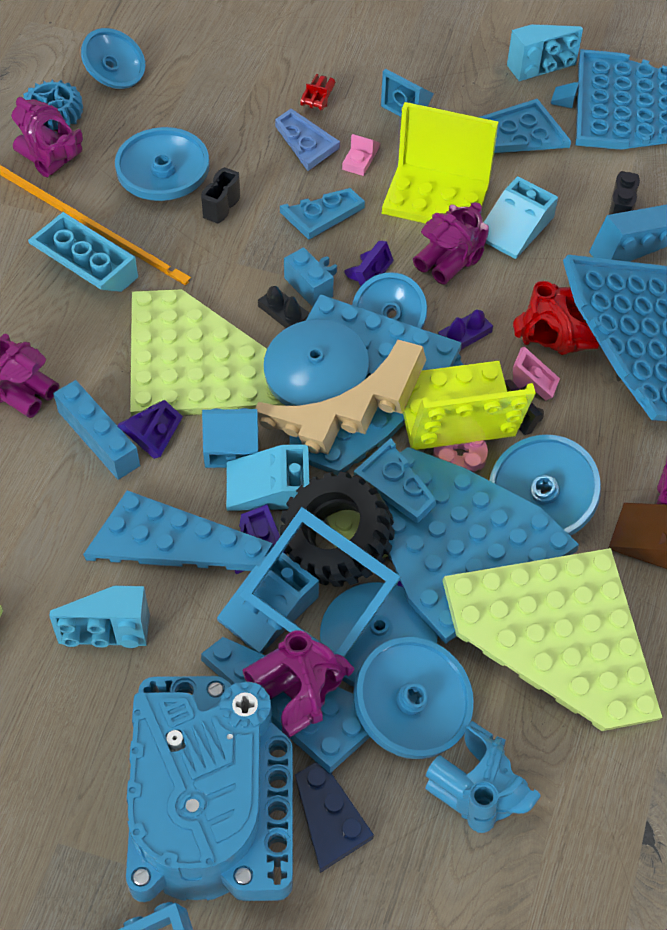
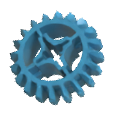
[23,79,83,131]

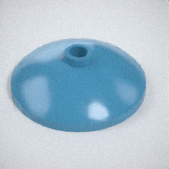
[81,28,145,89]
[352,273,427,329]

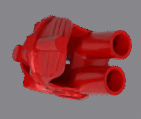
[513,281,599,355]

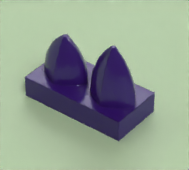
[344,241,394,287]
[438,309,493,350]

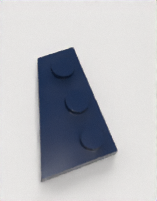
[295,762,374,873]

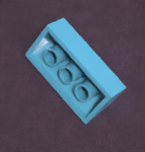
[28,212,138,292]

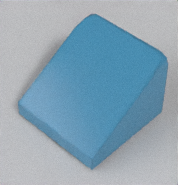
[551,82,579,108]

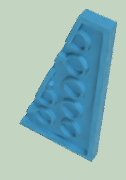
[479,99,571,153]
[83,490,273,571]
[201,637,370,773]

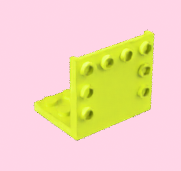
[382,102,499,224]
[403,361,536,450]

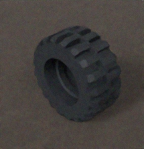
[280,472,395,587]

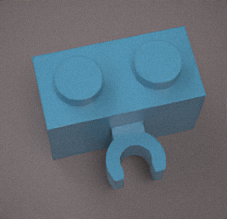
[284,247,337,307]

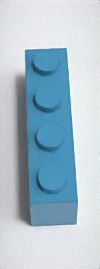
[53,380,140,480]

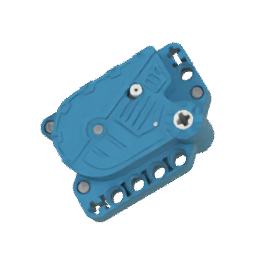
[126,676,293,902]

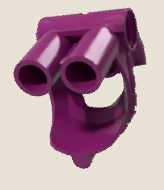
[11,97,83,177]
[413,202,489,285]
[0,334,59,418]
[242,630,354,738]

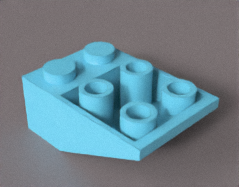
[507,24,583,81]
[484,176,558,259]
[226,445,309,511]
[49,586,150,648]

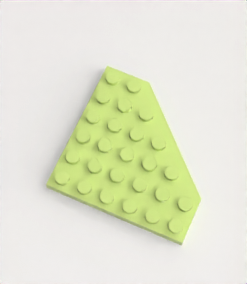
[130,289,286,416]
[442,548,663,731]

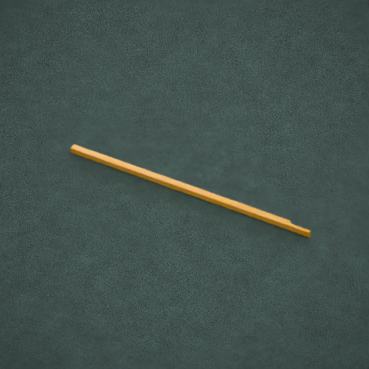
[0,165,191,285]

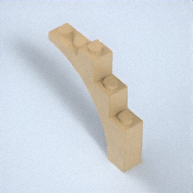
[255,340,426,454]

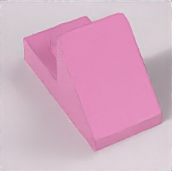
[342,134,380,176]
[513,347,560,401]

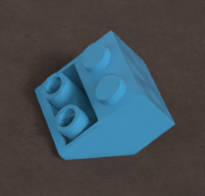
[202,408,259,468]

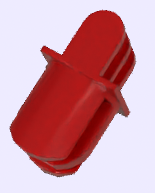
[300,74,336,111]

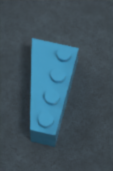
[589,205,667,262]

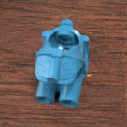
[425,721,541,833]

